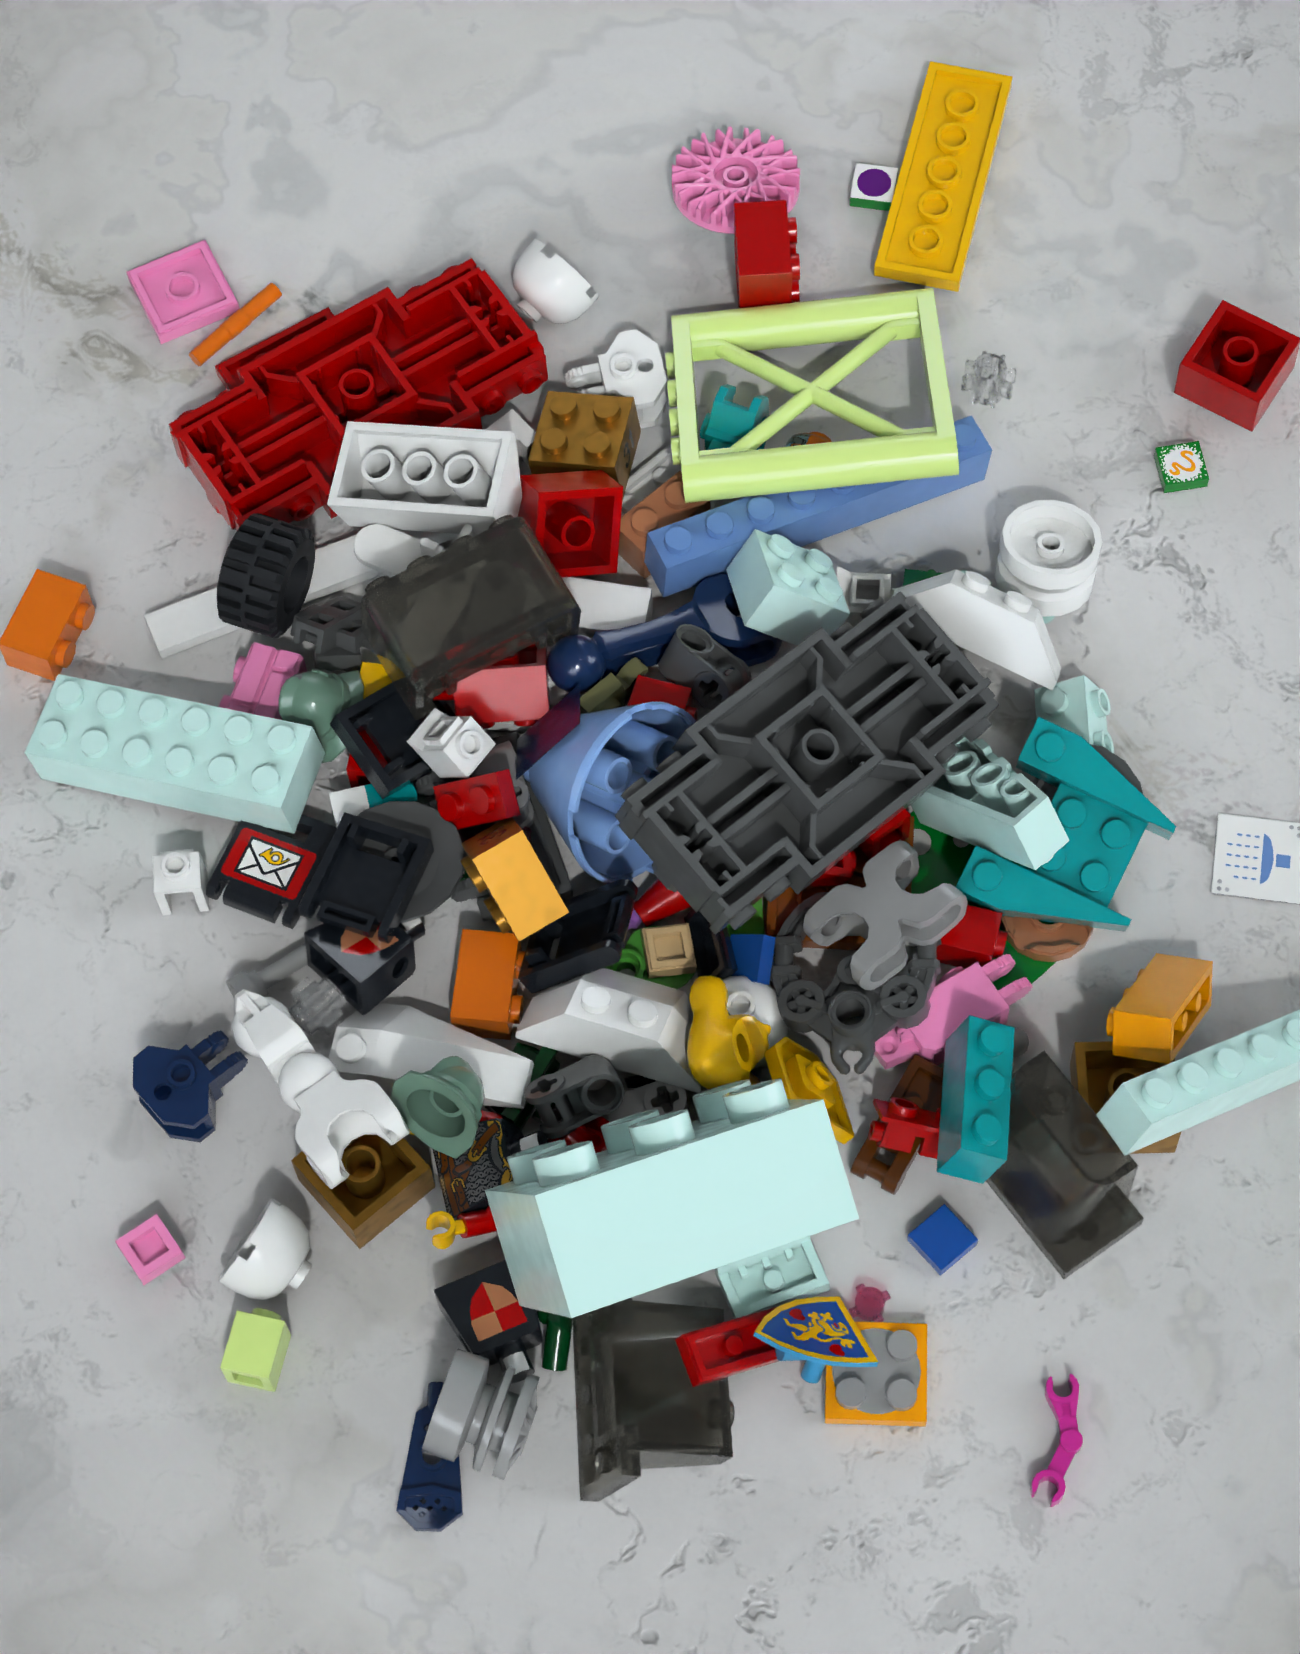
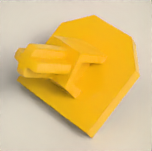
[764,1036,855,1144]

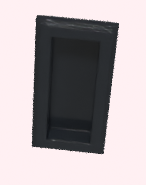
[684,909,738,980]

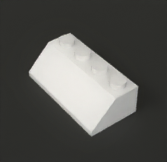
[327,421,522,538]

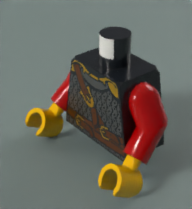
[409,1110,549,1249]

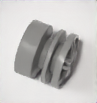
[422,1349,540,1480]

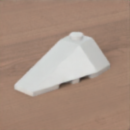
[328,1003,534,1109]

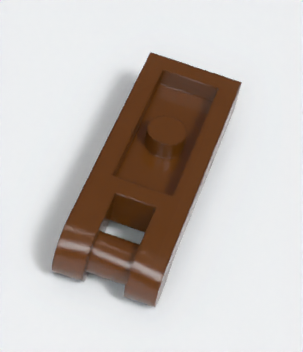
[850,1054,944,1195]

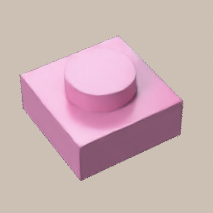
[115,1214,185,1285]

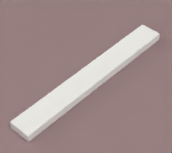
[144,530,456,659]

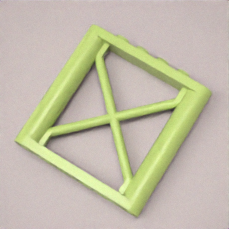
[665,288,959,503]

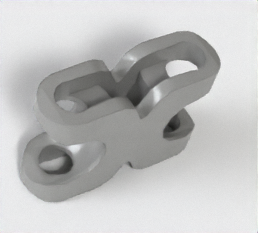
[803,840,967,991]

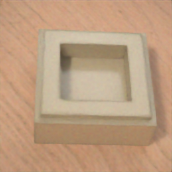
[640,923,697,979]

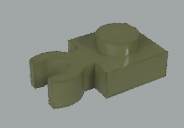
[580,657,648,714]

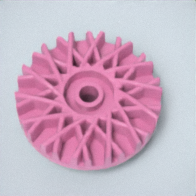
[672,126,800,234]

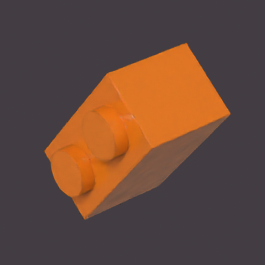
[0,569,95,681]
[450,929,526,1040]

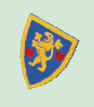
[753,1296,879,1383]

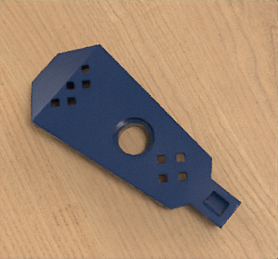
[396,1382,463,1532]

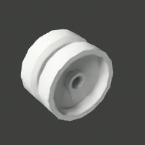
[994,500,1103,617]

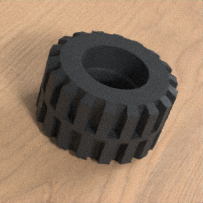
[217,513,315,639]

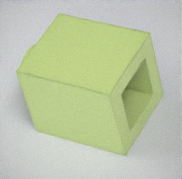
[220,1308,291,1392]

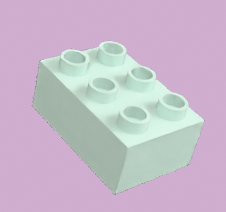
[485,1078,859,1318]

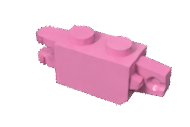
[874,954,1033,1070]

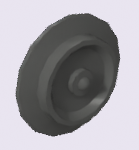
[358,801,465,923]

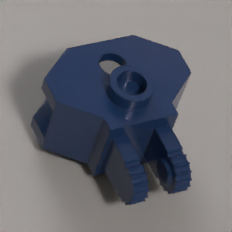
[133,1030,248,1143]

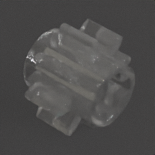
[961,351,1017,408]
[288,977,348,1036]

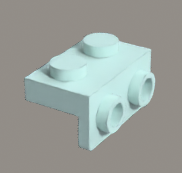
[1034,675,1114,753]
[715,1236,830,1319]

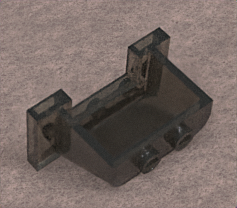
[986,1051,1144,1279]
[572,1297,735,1502]

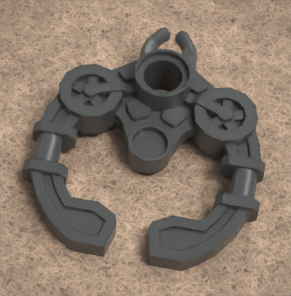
[770,892,941,1075]

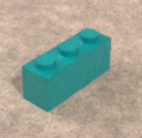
[936,1015,1015,1184]

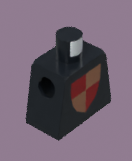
[304,918,425,1015]
[434,1260,543,1384]

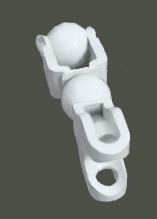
[232,989,410,1189]

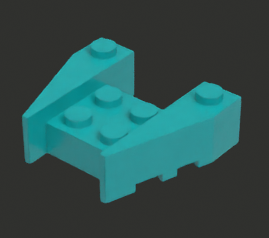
[956,717,1177,932]

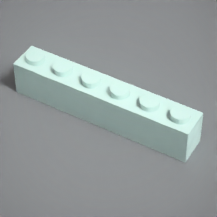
[1096,1009,1300,1156]

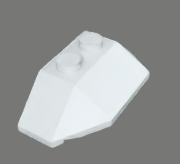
[891,569,1061,691]
[516,968,703,1093]

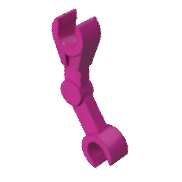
[1030,1374,1083,1507]

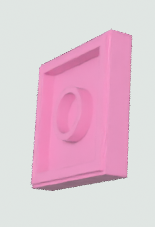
[126,240,240,344]

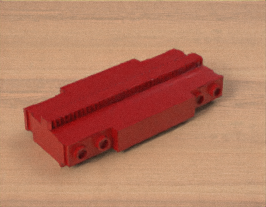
[169,258,548,530]

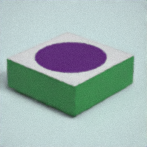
[850,163,898,211]

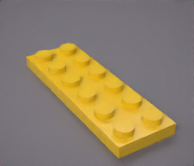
[874,61,1012,292]

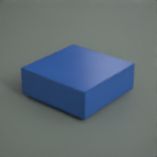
[730,934,776,985]
[907,1204,978,1276]

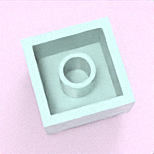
[726,529,850,645]

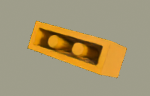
[1106,953,1213,1064]

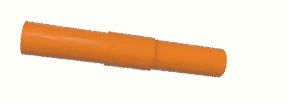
[189,283,282,366]

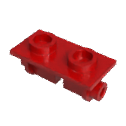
[868,1097,941,1159]

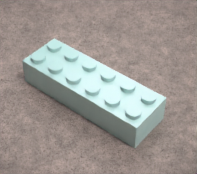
[25,674,325,833]

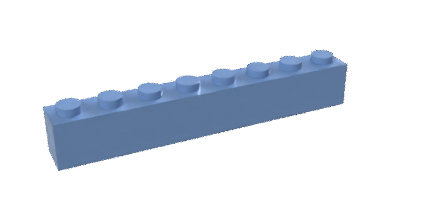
[644,415,992,598]

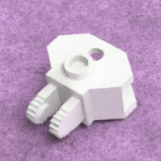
[564,329,668,428]

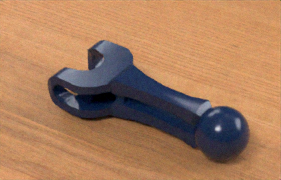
[547,573,782,693]

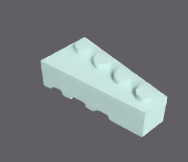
[911,737,1070,870]

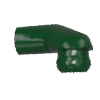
[537,1310,573,1371]

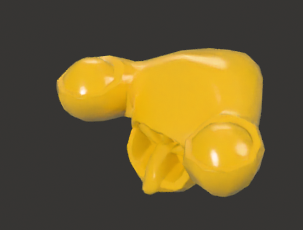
[687,976,771,1089]

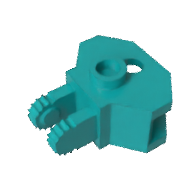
[700,384,769,450]

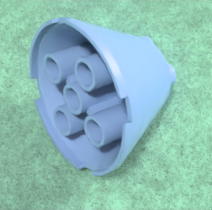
[523,702,696,884]

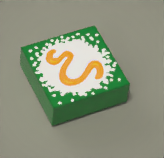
[1154,441,1209,493]

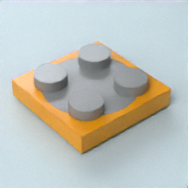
[825,1321,927,1427]

